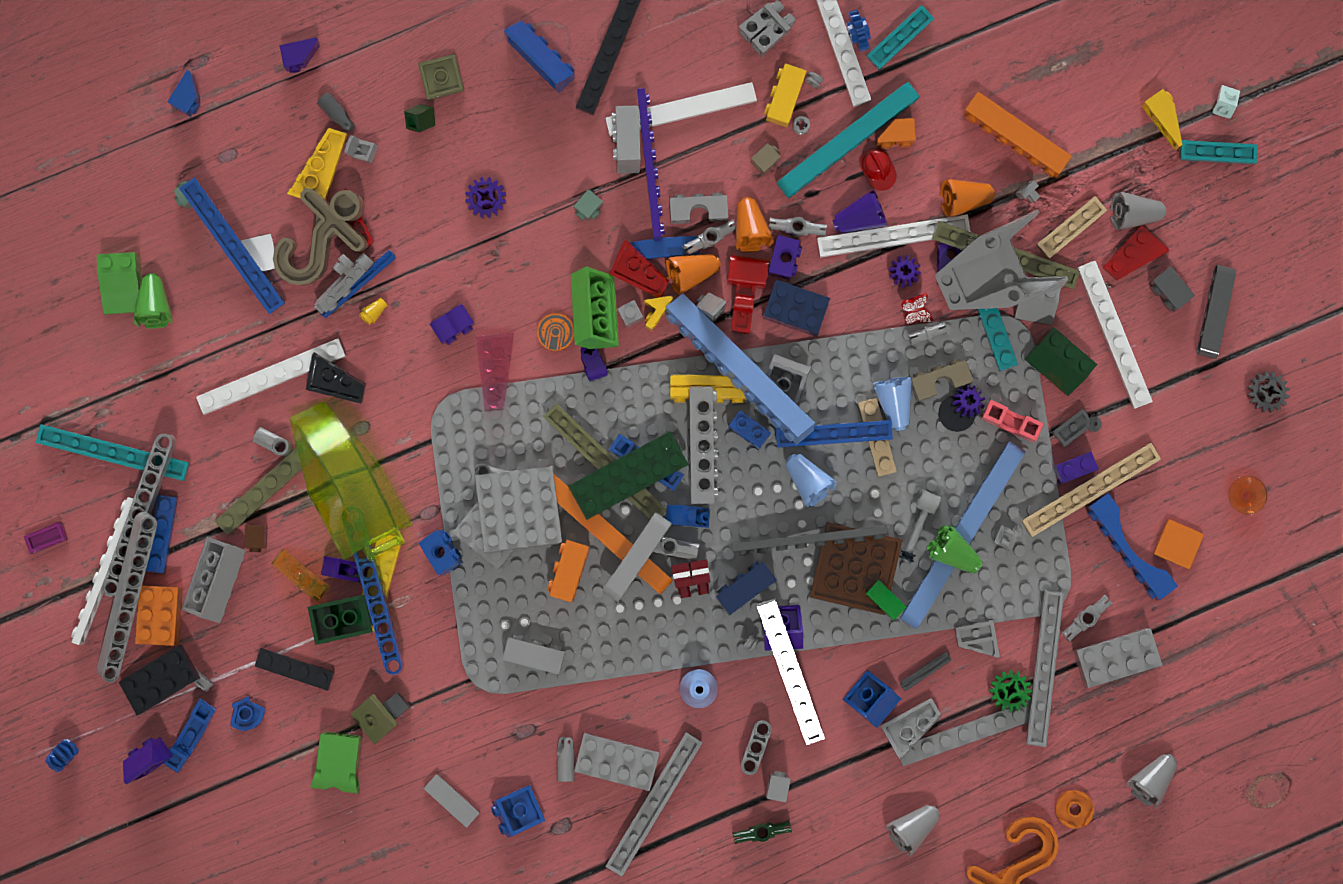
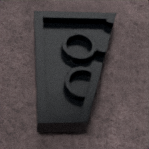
[306,352,366,404]

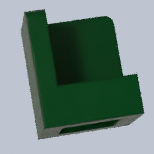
[404,104,435,133]

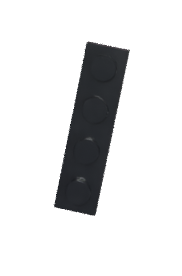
[255,648,335,691]

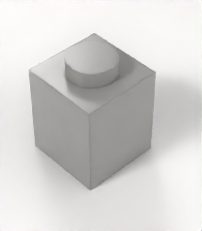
[617,300,643,328]

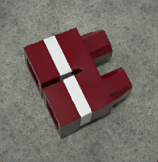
[671,559,710,599]

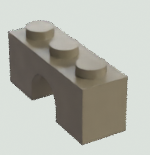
[911,359,974,402]

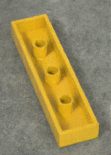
[362,532,403,631]

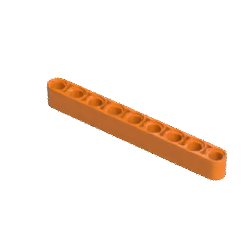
[553,474,673,595]

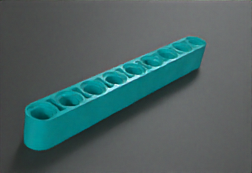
[776,82,920,199]

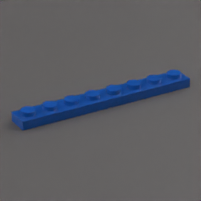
[179,177,285,314]

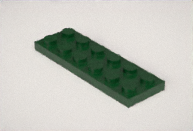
[568,431,689,520]

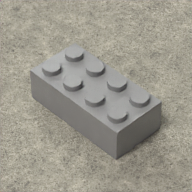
[1073,628,1163,688]
[574,733,660,791]

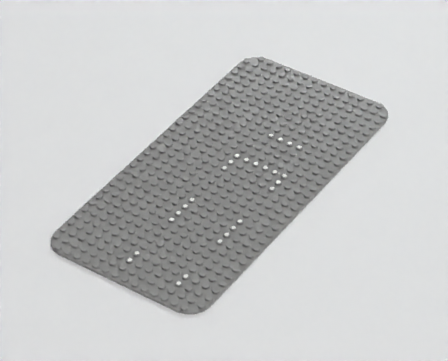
[431,314,1071,694]

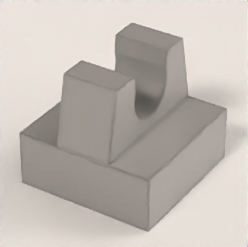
[1015,180,1040,203]
[993,525,1019,551]

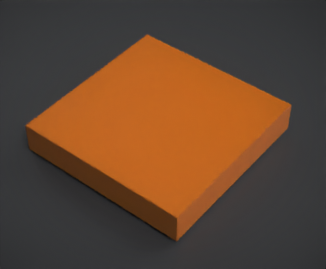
[1153,519,1204,570]

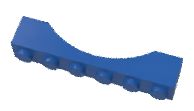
[1087,493,1178,600]

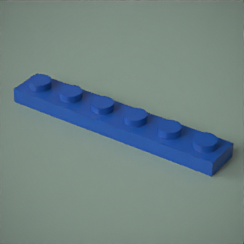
[776,420,893,448]

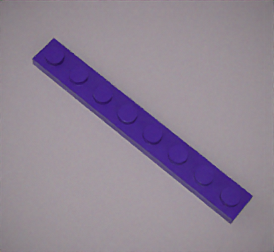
[637,88,665,241]

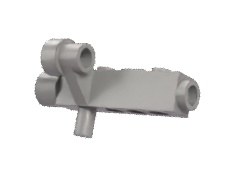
[314,253,374,314]

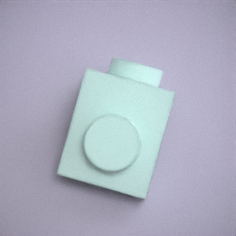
[1213,85,1240,119]

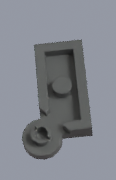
[1052,409,1102,447]

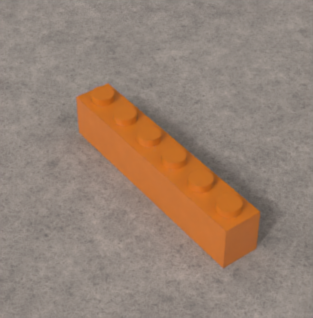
[963,92,1072,178]

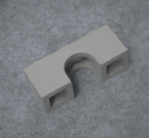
[670,193,728,224]

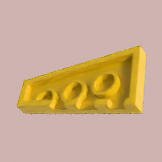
[287,128,348,200]

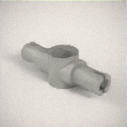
[769,217,827,237]
[683,219,736,256]
[1061,595,1113,642]

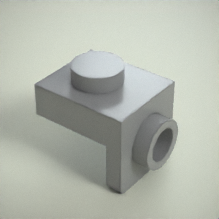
[344,135,378,163]

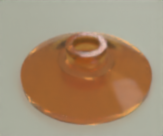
[1228,476,1267,514]

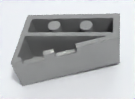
[612,106,641,173]

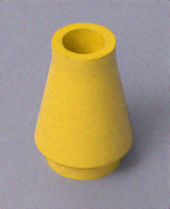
[359,298,388,325]

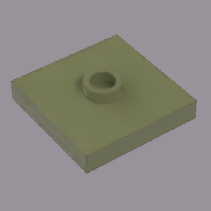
[418,54,464,101]
[350,694,398,745]

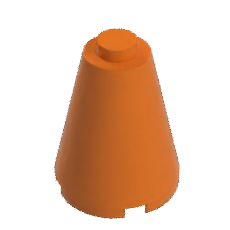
[940,179,995,217]
[735,197,774,252]
[665,254,721,294]

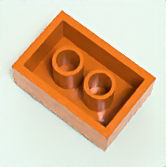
[547,540,590,603]
[135,586,183,646]

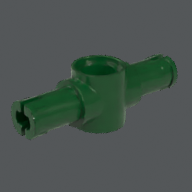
[732,820,792,844]

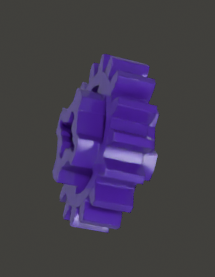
[465,177,506,219]

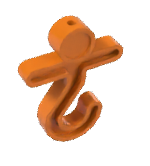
[965,816,1059,884]

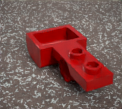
[727,255,769,334]

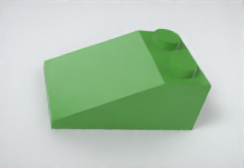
[97,252,141,315]

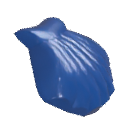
[230,696,265,731]

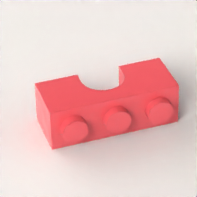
[980,400,1044,443]

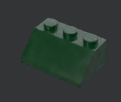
[1024,327,1097,396]

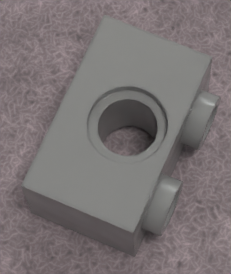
[765,770,791,802]

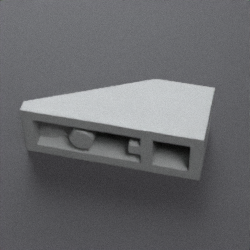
[696,293,727,323]

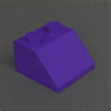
[762,605,803,651]
[123,737,173,784]

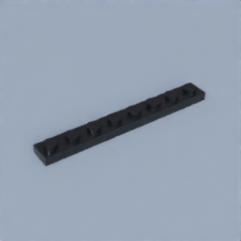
[576,0,641,116]

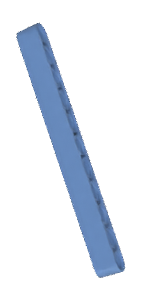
[900,441,1026,629]

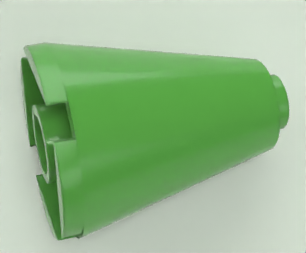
[133,273,173,329]

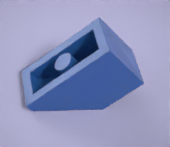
[167,70,200,117]

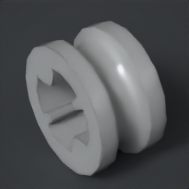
[805,72,824,89]
[793,116,810,135]
[742,633,760,652]

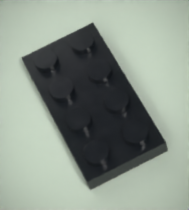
[119,644,200,716]

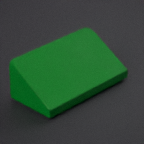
[865,580,906,621]

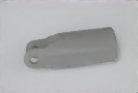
[557,737,575,782]

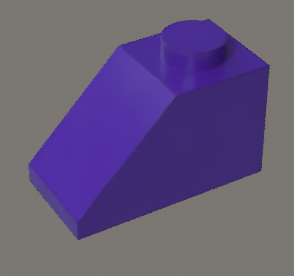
[279,37,320,73]
[321,556,368,583]

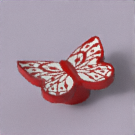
[901,293,933,325]

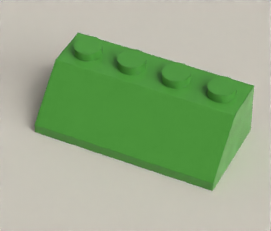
[571,267,619,349]

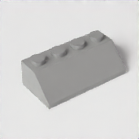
[181,537,246,623]

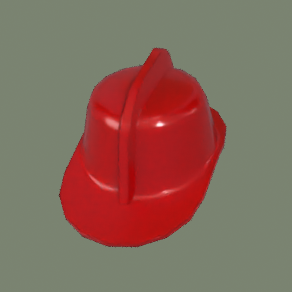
[860,147,897,191]

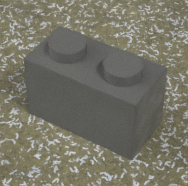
[1149,266,1195,313]

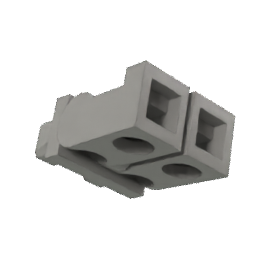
[738,0,796,58]

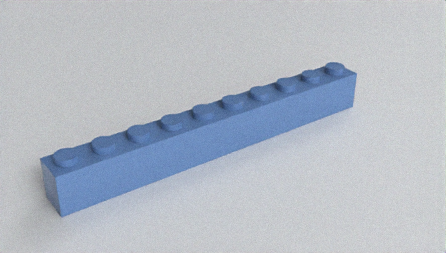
[666,293,815,445]

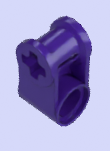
[580,347,608,382]

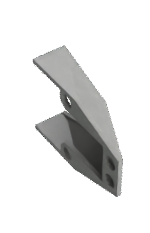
[935,210,1068,310]

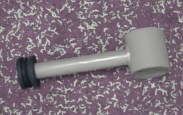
[899,490,941,562]

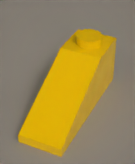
[1141,89,1183,151]

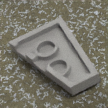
[881,698,941,760]

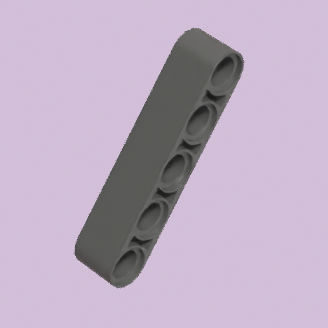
[1196,265,1236,359]

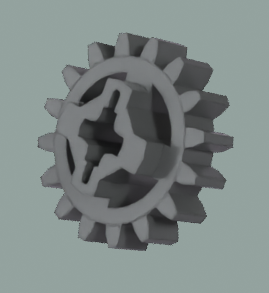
[1247,371,1290,413]

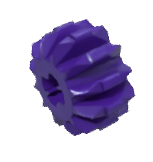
[888,255,921,288]
[952,385,985,418]

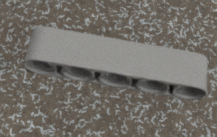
[602,513,672,602]

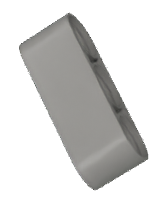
[740,720,771,775]

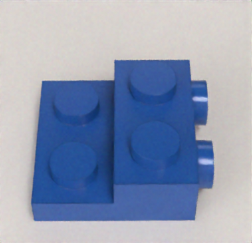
[491,785,545,838]

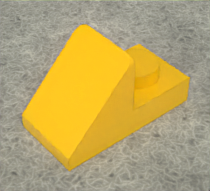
[644,296,673,332]

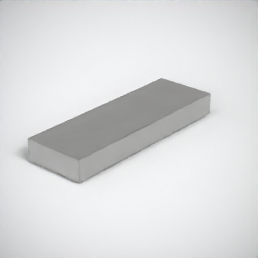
[424,774,480,828]

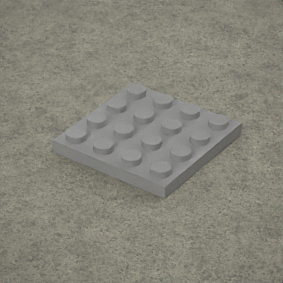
[475,466,562,553]

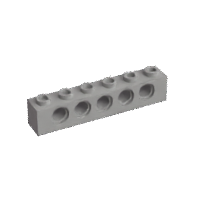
[689,386,718,504]

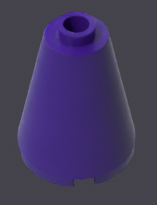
[832,190,888,233]

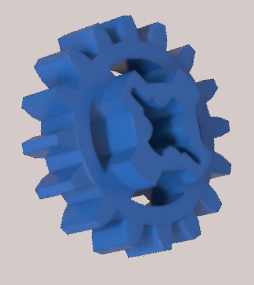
[846,9,871,52]

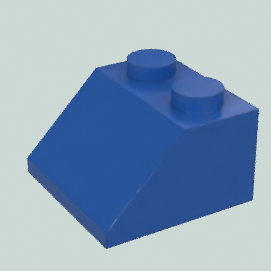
[843,670,902,728]

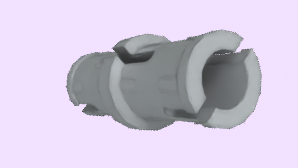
[908,322,948,346]

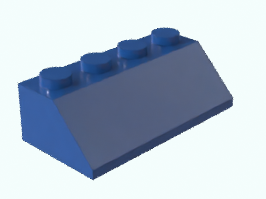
[504,20,575,93]

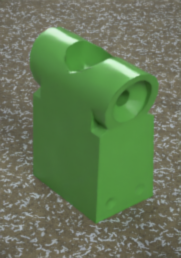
[310,731,363,794]

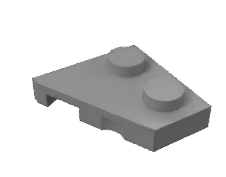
[954,620,1000,658]

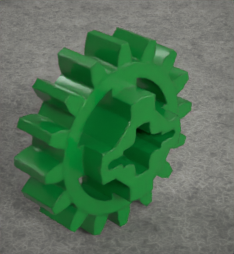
[989,670,1032,713]

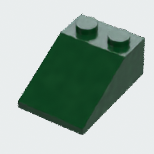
[307,594,373,645]

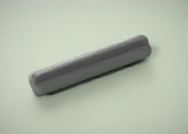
[900,652,951,691]

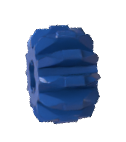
[45,739,79,772]

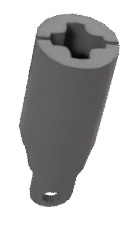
[317,92,355,131]

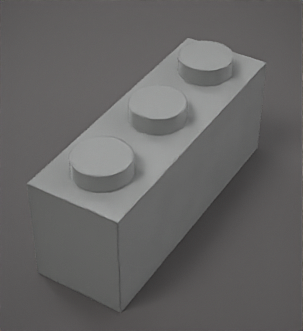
[502,635,565,674]

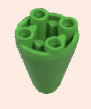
[926,525,983,574]

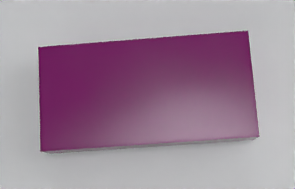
[23,522,68,554]

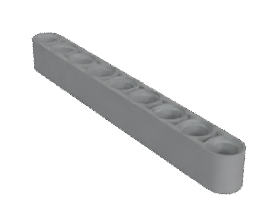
[102,434,176,597]
[97,512,157,683]

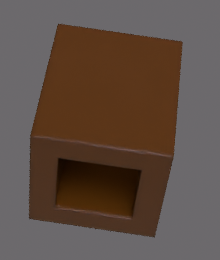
[244,525,268,552]

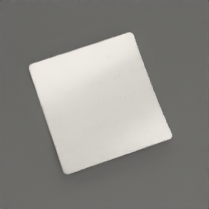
[241,234,275,271]

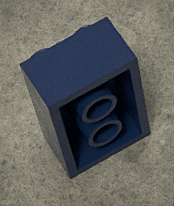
[763,280,830,337]
[715,561,777,615]

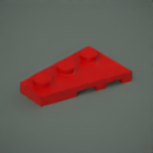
[1103,225,1170,280]

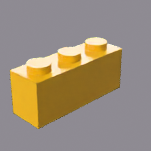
[764,63,806,128]

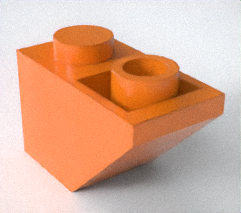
[876,118,916,149]

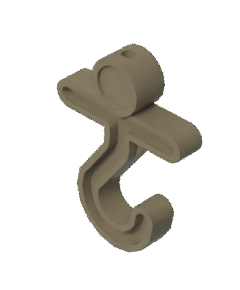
[273,188,368,286]

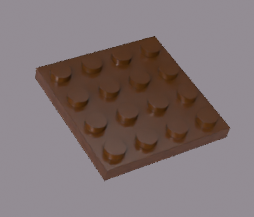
[810,522,902,615]

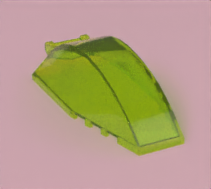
[289,401,413,561]

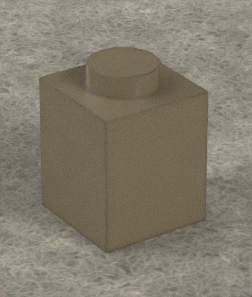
[751,143,781,176]

